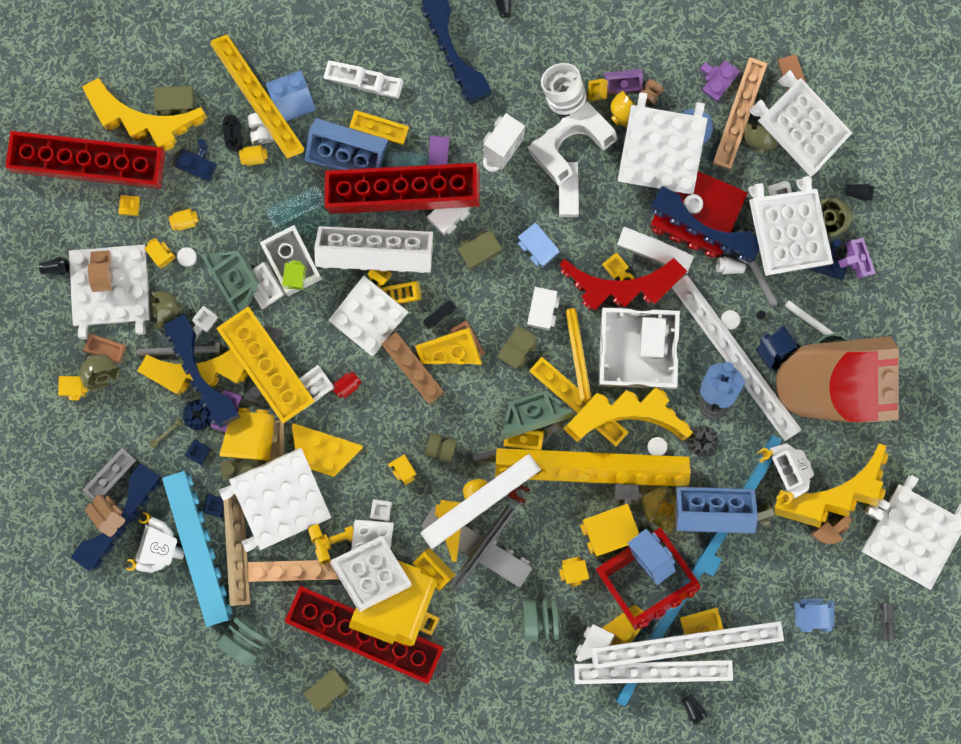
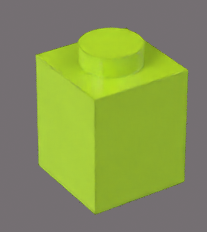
[282,260,306,290]

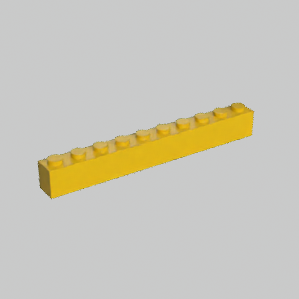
[495,448,691,487]

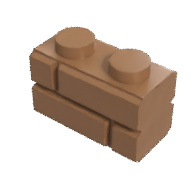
[85,494,125,537]

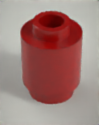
[332,371,362,399]

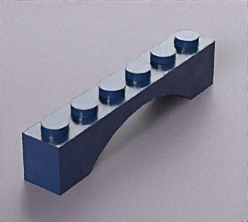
[420,0,491,105]
[649,186,760,263]
[164,314,241,428]
[70,463,162,571]

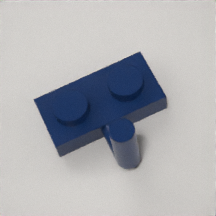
[174,139,217,182]
[808,239,848,281]

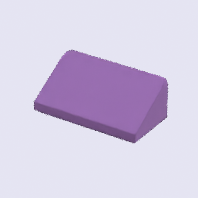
[604,69,643,94]

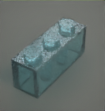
[264,184,325,228]

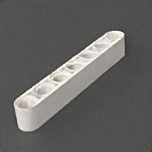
[420,454,541,549]

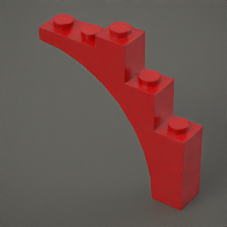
[559,258,688,310]

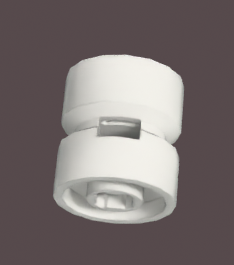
[248,113,275,144]

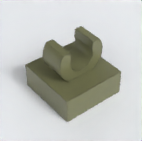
[757,503,774,527]

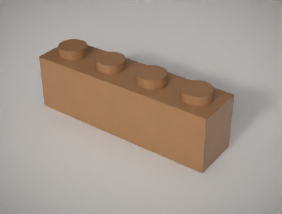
[381,332,445,405]

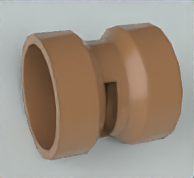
[641,79,664,106]

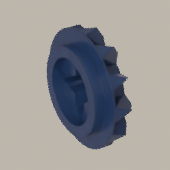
[183,400,212,430]

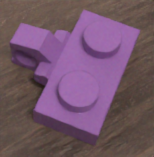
[699,60,740,102]
[838,238,876,279]

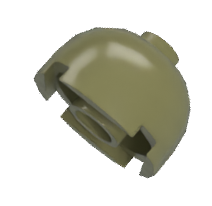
[744,123,780,154]
[820,198,852,236]
[150,291,182,329]
[80,354,120,391]

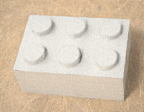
[482,113,525,170]
[260,225,322,296]

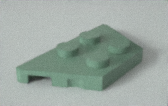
[201,250,260,315]
[501,390,574,440]

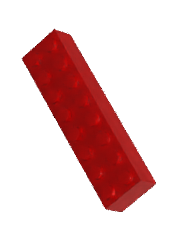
[5,131,166,189]
[325,163,480,214]
[284,585,444,684]

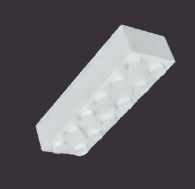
[314,226,433,273]

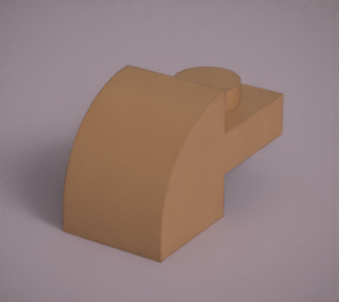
[88,250,112,292]
[810,516,852,544]

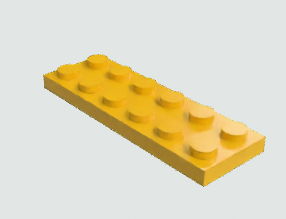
[216,307,315,423]

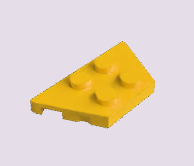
[292,423,363,477]

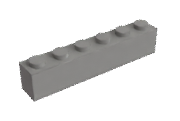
[421,506,532,587]

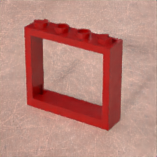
[595,527,701,631]

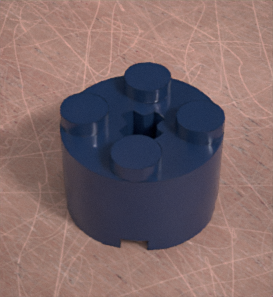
[756,326,800,371]

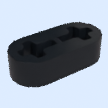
[222,115,243,152]
[423,300,457,330]

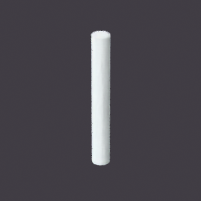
[785,301,835,335]

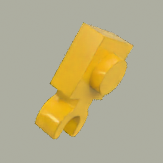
[602,252,634,281]

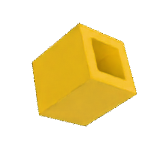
[58,376,89,401]

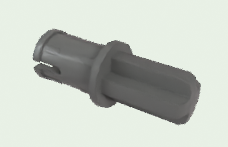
[880,603,896,642]

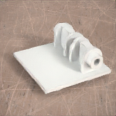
[351,520,394,550]

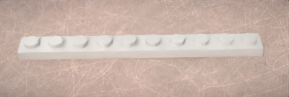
[672,275,801,441]
[591,621,784,669]

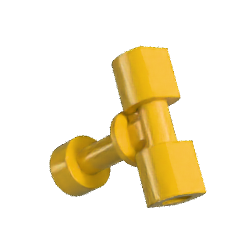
[308,524,354,566]

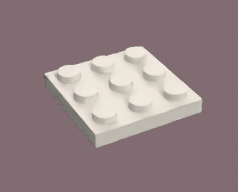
[328,276,409,357]
[331,536,411,612]

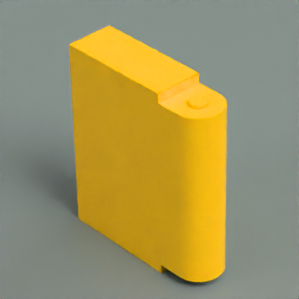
[349,560,437,646]

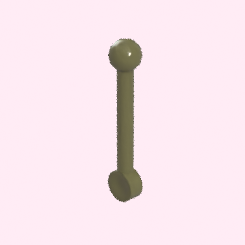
[150,419,183,448]

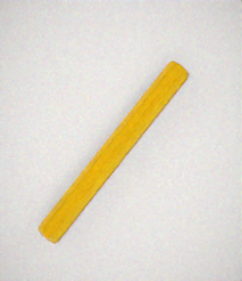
[566,308,591,401]

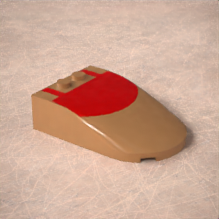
[776,336,899,422]

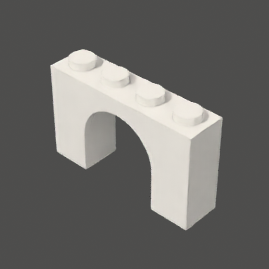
[528,101,618,185]

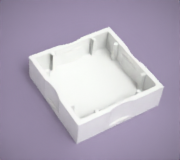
[598,308,680,389]

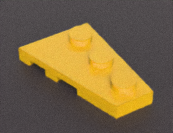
[415,327,482,365]

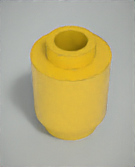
[239,145,268,166]
[169,208,199,231]

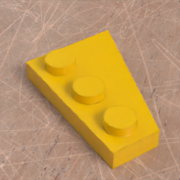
[602,605,644,645]

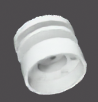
[541,63,587,115]

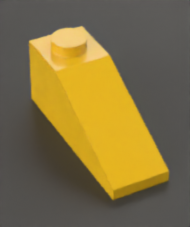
[435,500,461,563]

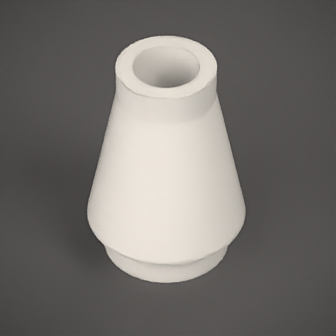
[716,256,746,275]

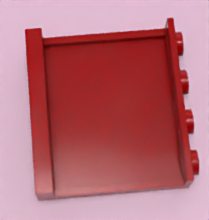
[649,171,748,258]

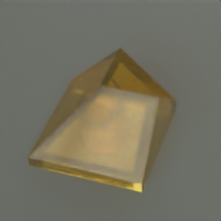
[641,485,676,533]

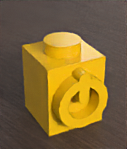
[559,556,589,587]

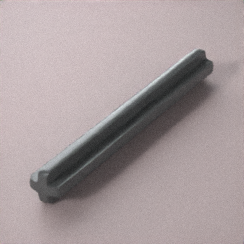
[451,506,515,589]

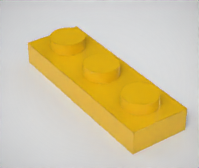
[349,110,409,146]

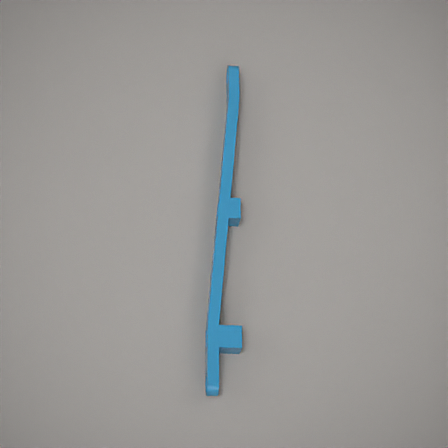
[616,435,782,707]

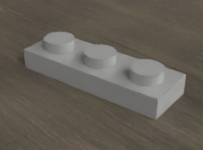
[83,448,137,500]

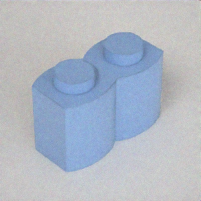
[517,223,560,268]

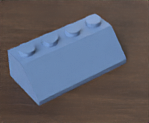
[304,118,388,170]
[676,487,758,533]

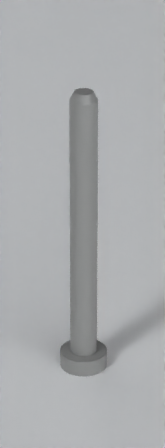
[734,229,777,307]
[137,342,222,356]

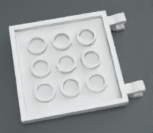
[749,70,852,176]
[617,92,708,194]
[748,176,833,276]
[69,245,151,340]
[219,448,331,552]
[861,475,961,590]

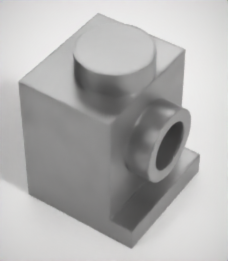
[613,484,642,504]

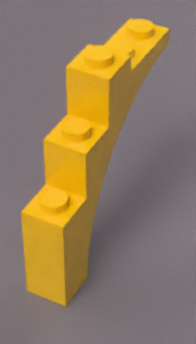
[82,78,207,151]
[137,349,248,395]
[563,387,693,442]
[775,444,889,528]

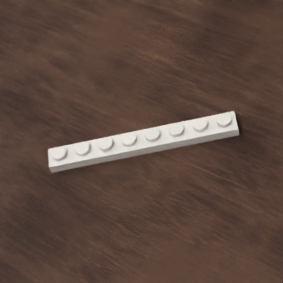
[574,660,733,684]

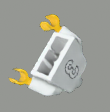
[756,444,814,506]
[126,512,184,573]

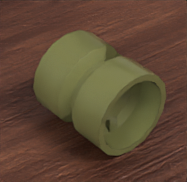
[425,432,457,463]

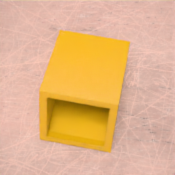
[220,408,275,461]
[580,504,639,556]

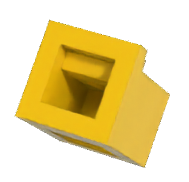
[144,238,176,269]
[388,454,417,486]

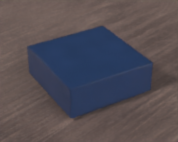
[185,439,211,465]
[203,494,224,518]

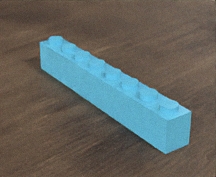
[162,471,233,627]

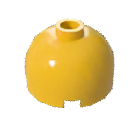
[610,90,637,128]

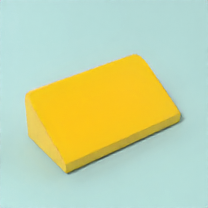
[504,429,545,450]
[413,547,456,591]

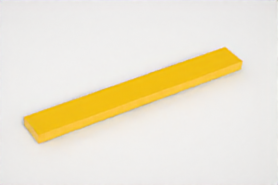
[210,35,304,159]

